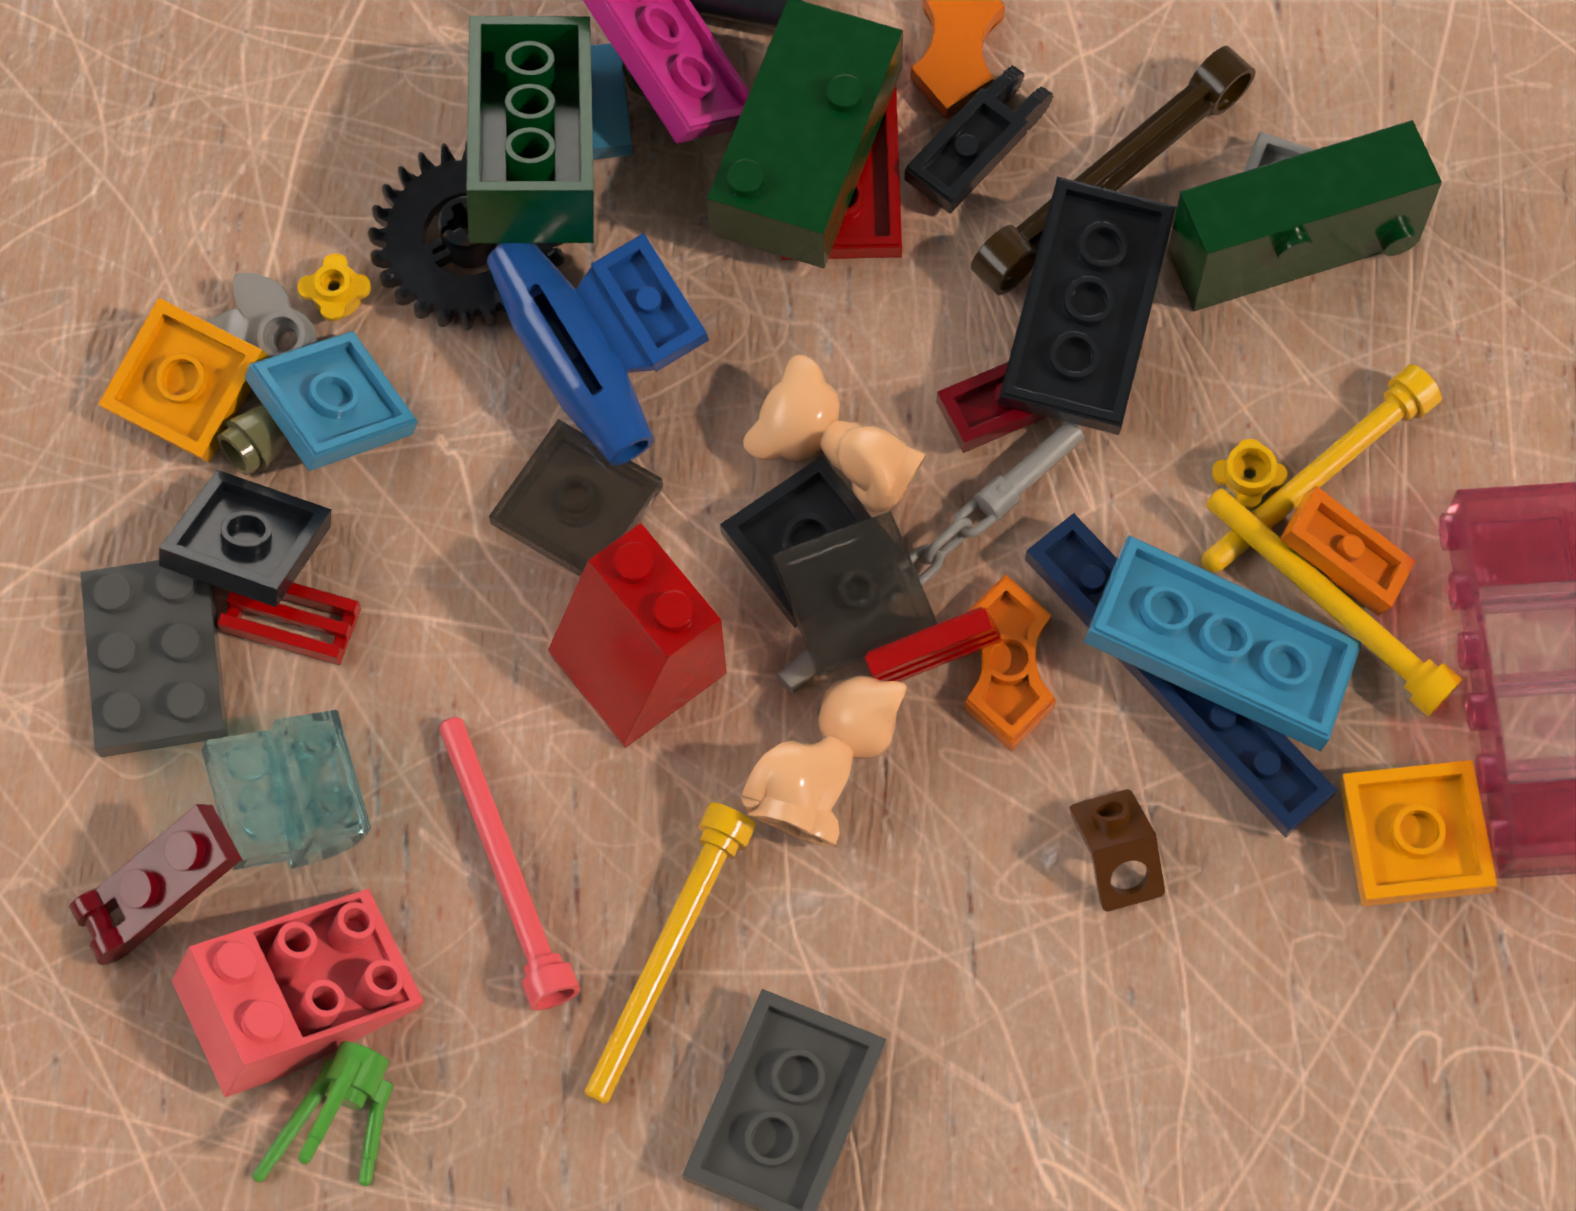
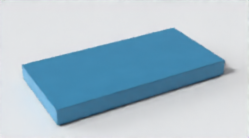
[1083,535,1362,751]

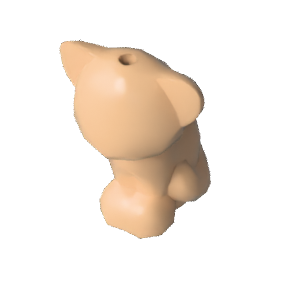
[743,355,926,512]
[741,676,907,848]

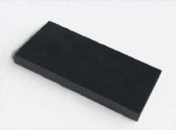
[998,176,1177,435]

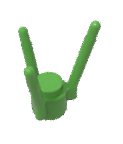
[252,1041,394,1186]

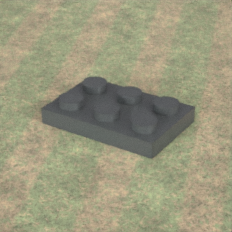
[80,560,228,757]
[682,989,887,1211]

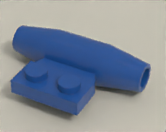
[487,233,709,466]

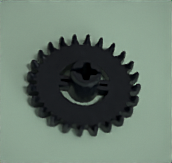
[368,141,565,330]

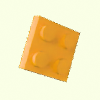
[98,298,270,464]
[1339,760,1498,907]

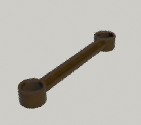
[971,45,1256,295]

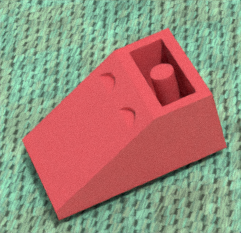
[172,888,424,1098]

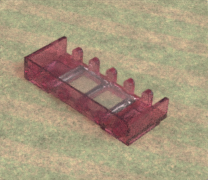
[1439,482,1576,879]

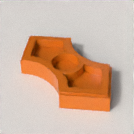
[911,0,1005,119]
[964,574,1056,751]

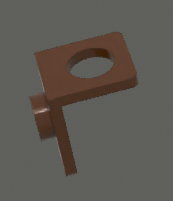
[1070,789,1165,912]

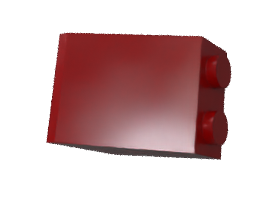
[548,523,727,748]

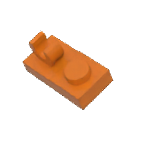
[1280,486,1416,616]

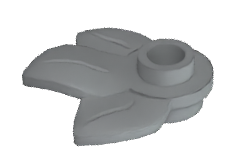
[207,273,317,393]

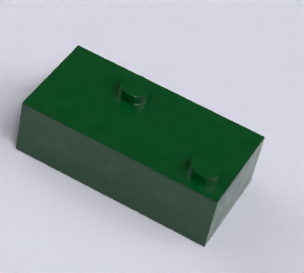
[706,0,903,269]
[467,16,594,243]
[1167,120,1442,311]

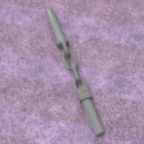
[776,422,1085,694]

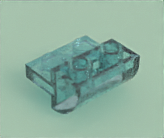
[202,710,371,870]

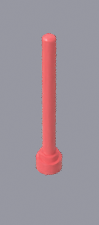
[439,717,581,1011]

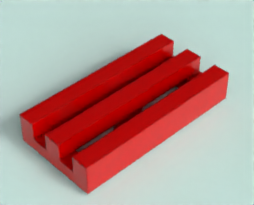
[217,583,361,665]
[864,607,1002,682]

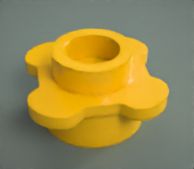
[297,253,371,321]
[1211,438,1287,510]

